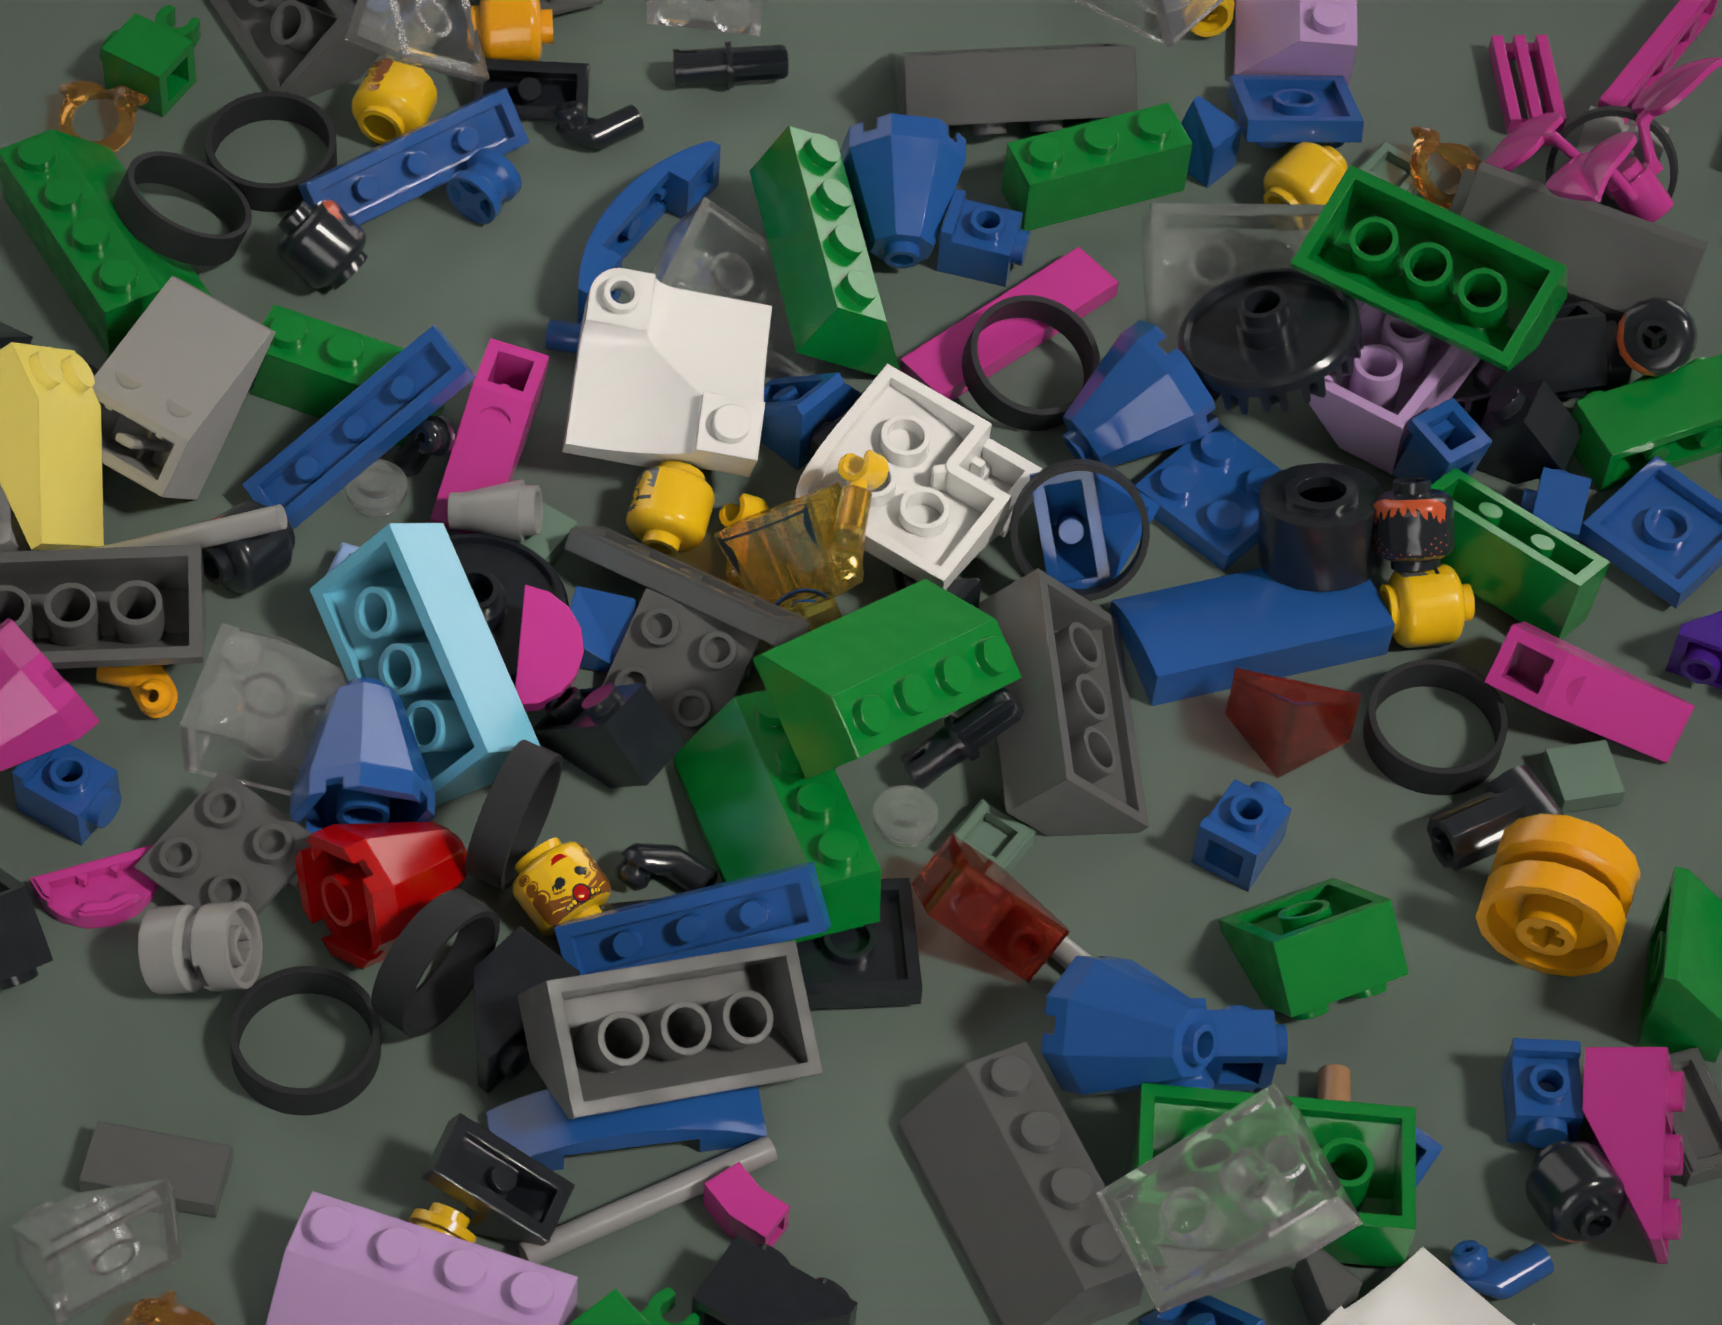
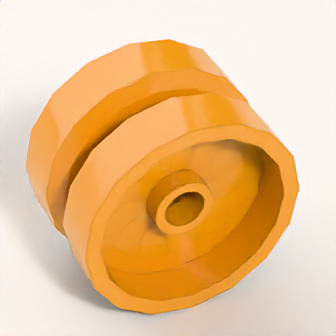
[1475,814,1641,977]

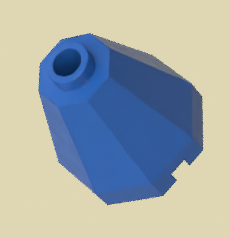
[840,113,966,268]
[1062,320,1220,467]
[290,677,435,833]
[1041,956,1218,1095]

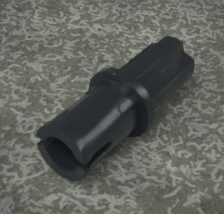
[673,41,789,88]
[900,688,1023,789]

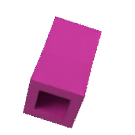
[703,1162,790,1247]

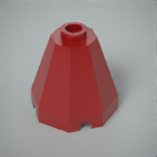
[295,822,467,970]

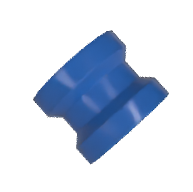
[446,148,522,224]

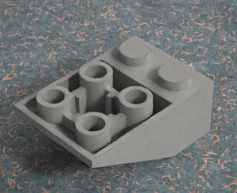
[92,276,276,500]

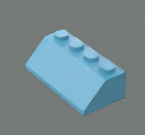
[310,523,540,807]

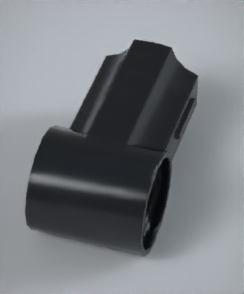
[1426,765,1564,871]

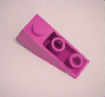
[430,338,549,534]
[1484,622,1696,763]
[1582,1047,1686,1264]

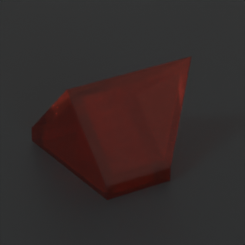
[1225,668,1361,778]

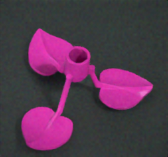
[1484,57,1722,223]

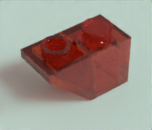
[911,833,1070,983]

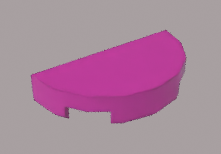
[515,585,584,712]
[29,845,159,929]

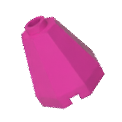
[0,618,100,772]

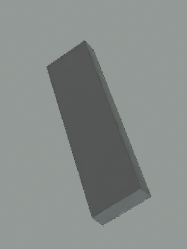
[564,526,810,645]

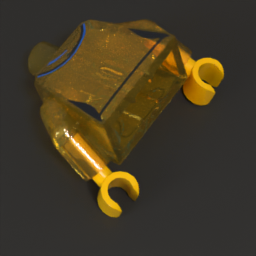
[714,450,889,632]

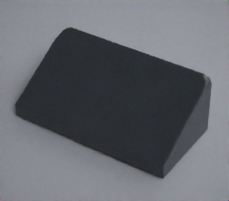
[471,58,590,121]

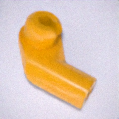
[96,665,178,718]

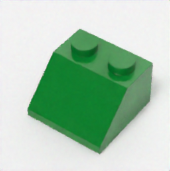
[1637,866,1722,1063]
[1218,878,1409,1020]

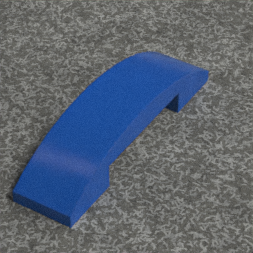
[578,140,721,323]
[486,1086,767,1171]

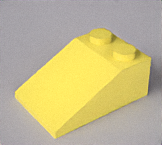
[0,342,104,550]

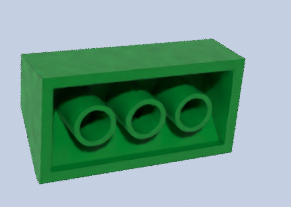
[749,125,900,376]
[0,129,211,358]
[1290,164,1567,372]
[752,579,1022,779]
[672,690,881,943]
[1128,1083,1416,1268]

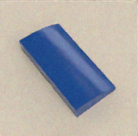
[1110,568,1395,706]

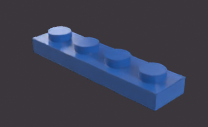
[297,88,529,225]
[242,325,476,530]
[554,861,831,975]

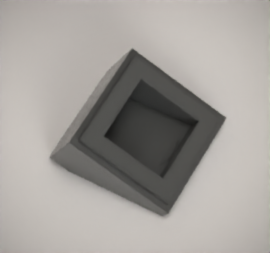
[1292,1240,1362,1325]

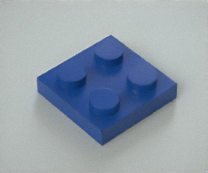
[1228,75,1364,148]
[1134,423,1281,571]
[1578,455,1722,609]

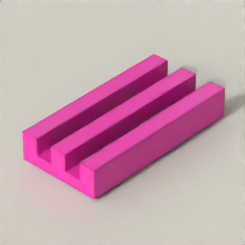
[1488,34,1567,133]

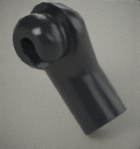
[554,101,644,149]
[393,414,456,475]
[615,843,718,891]

